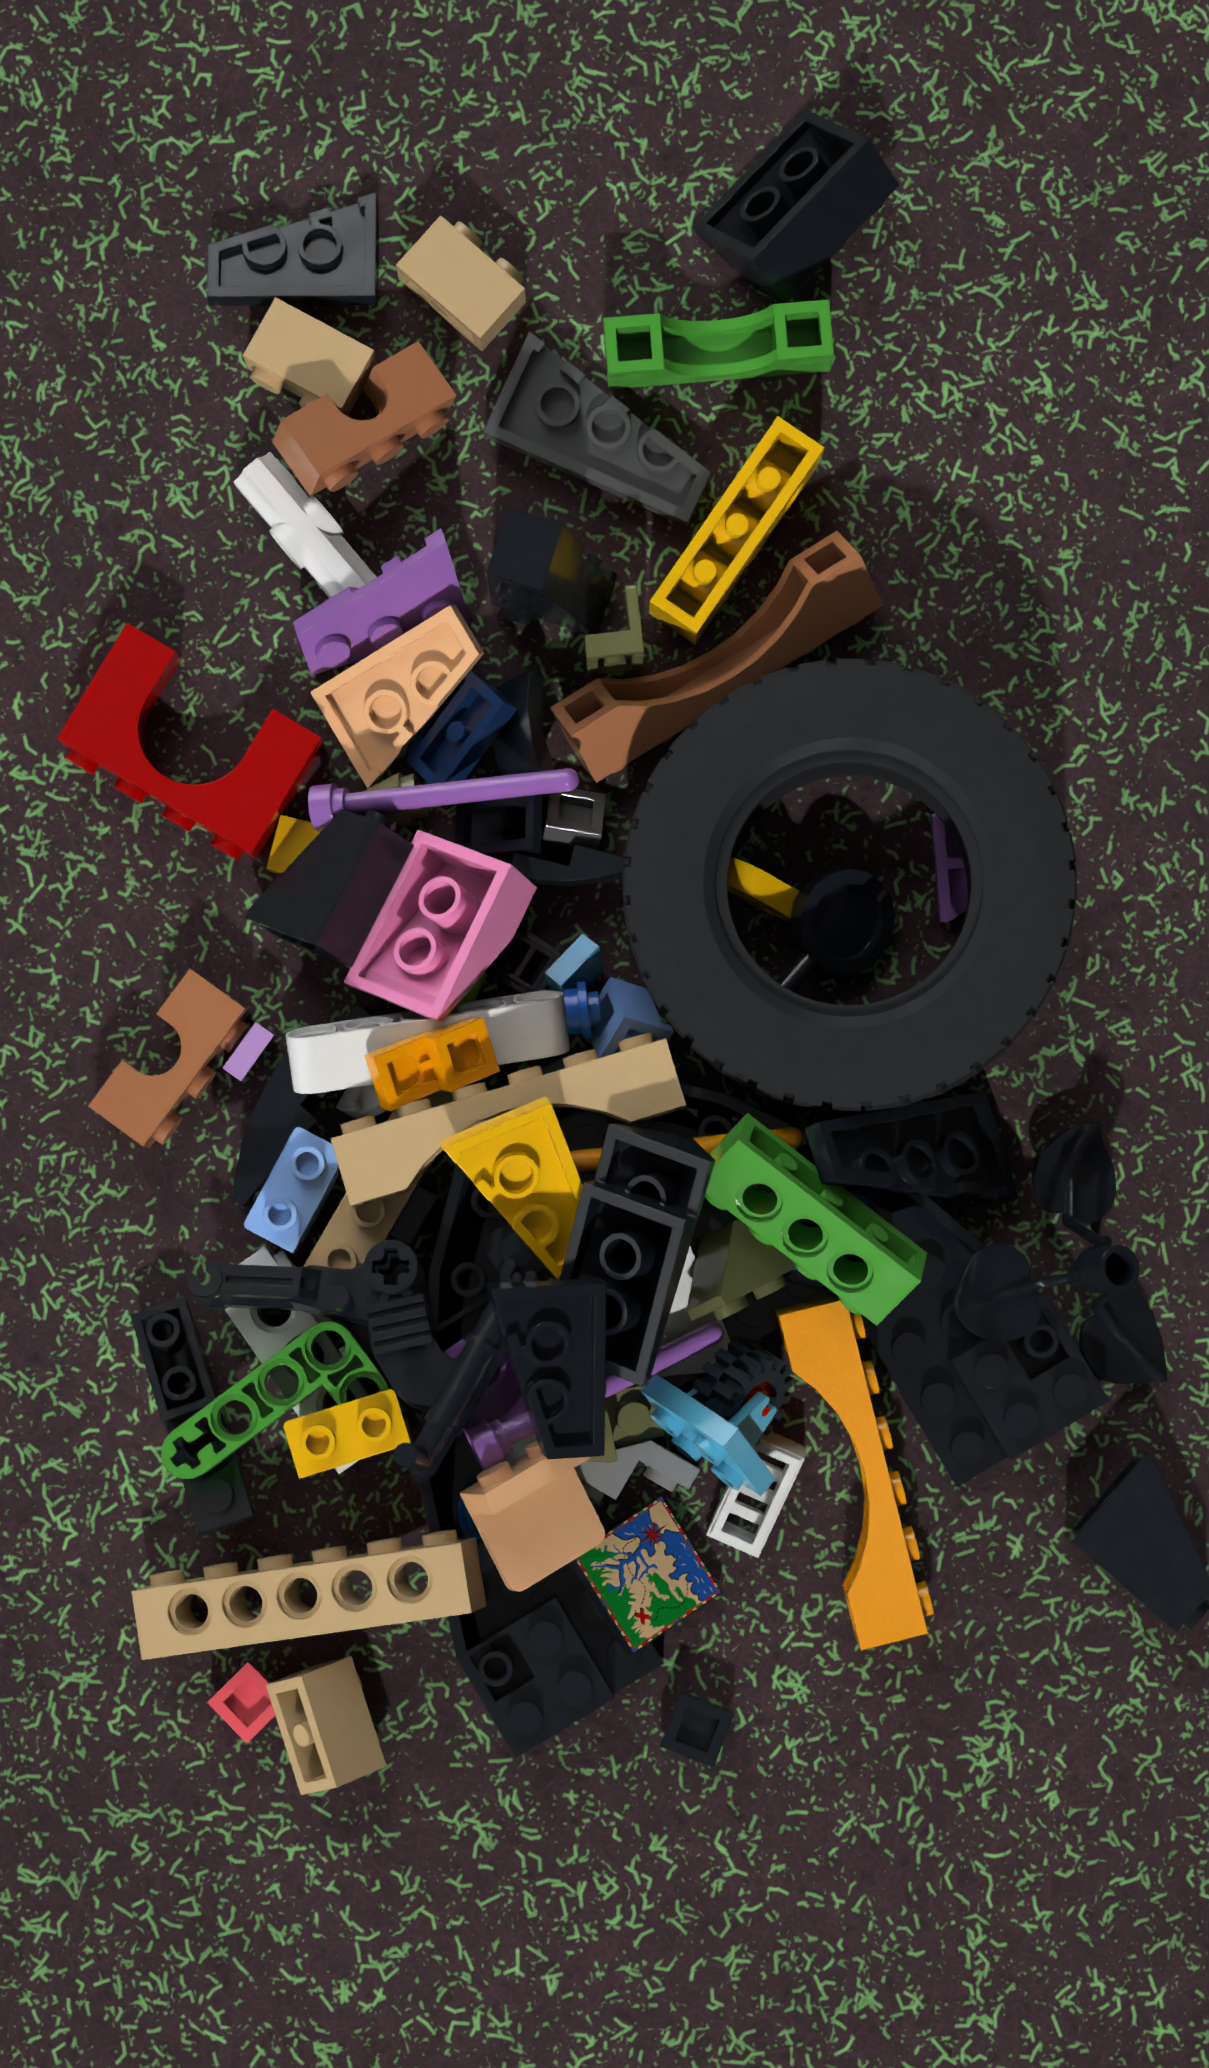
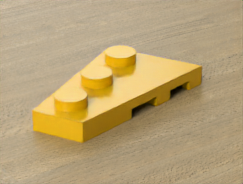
[438,1096,583,1278]

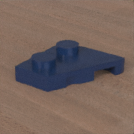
[406,666,517,784]

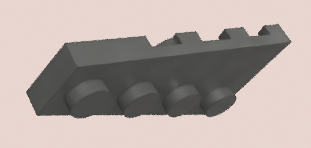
[483,331,711,527]

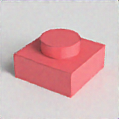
[207,1660,275,1743]

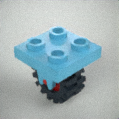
[641,1339,793,1497]

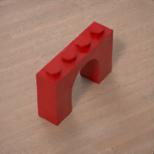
[57,623,325,861]

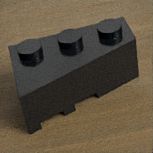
[486,507,617,635]

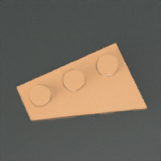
[310,604,484,789]

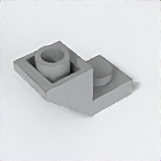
[574,1439,700,1503]

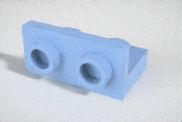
[244,1127,341,1254]

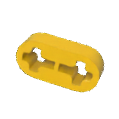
[727,857,799,923]

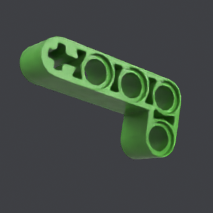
[161,1321,390,1479]

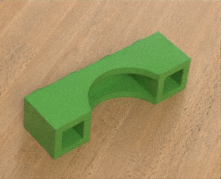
[603,300,834,390]

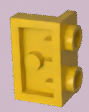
[283,1389,414,1479]

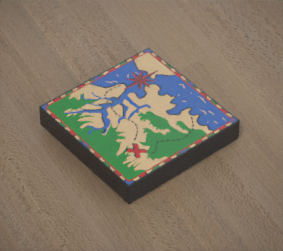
[569,1495,722,1656]

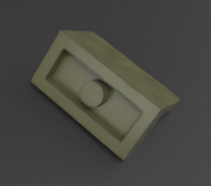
[584,585,644,676]

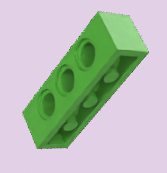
[705,1113,927,1326]

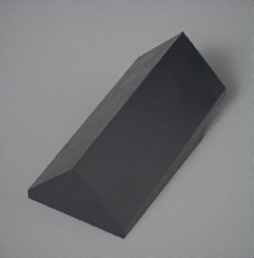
[559,1123,716,1387]

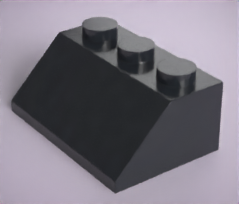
[692,110,899,303]

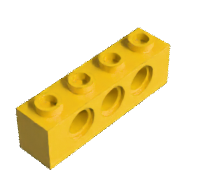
[649,416,825,645]

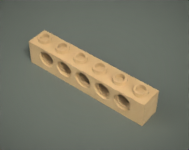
[131,1529,487,1660]

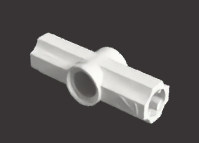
[234,452,377,599]

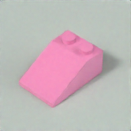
[344,830,537,1023]

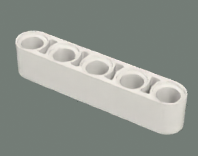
[286,990,570,1094]

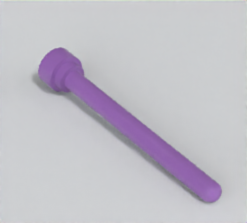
[308,768,579,831]
[464,1322,724,1471]

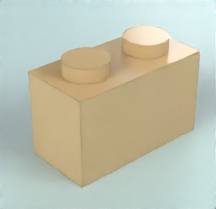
[396,215,526,351]
[243,297,377,417]
[266,1656,387,1795]

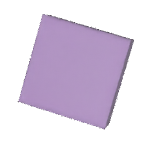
[222,1022,274,1081]

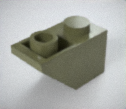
[686,1219,796,1321]

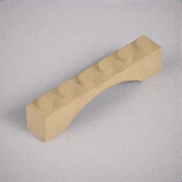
[331,1033,686,1207]

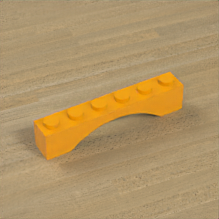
[775,1294,934,1650]

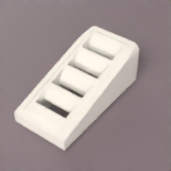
[706,1431,805,1558]

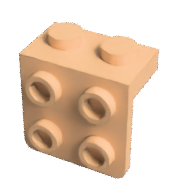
[459,1439,605,1592]

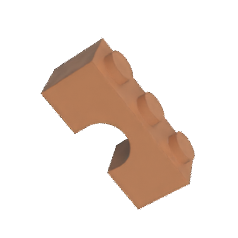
[272,341,457,497]
[88,969,250,1149]

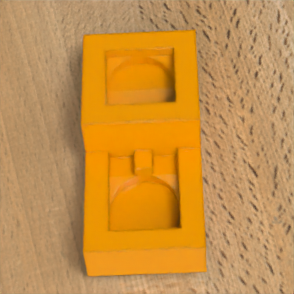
[364,1017,500,1111]

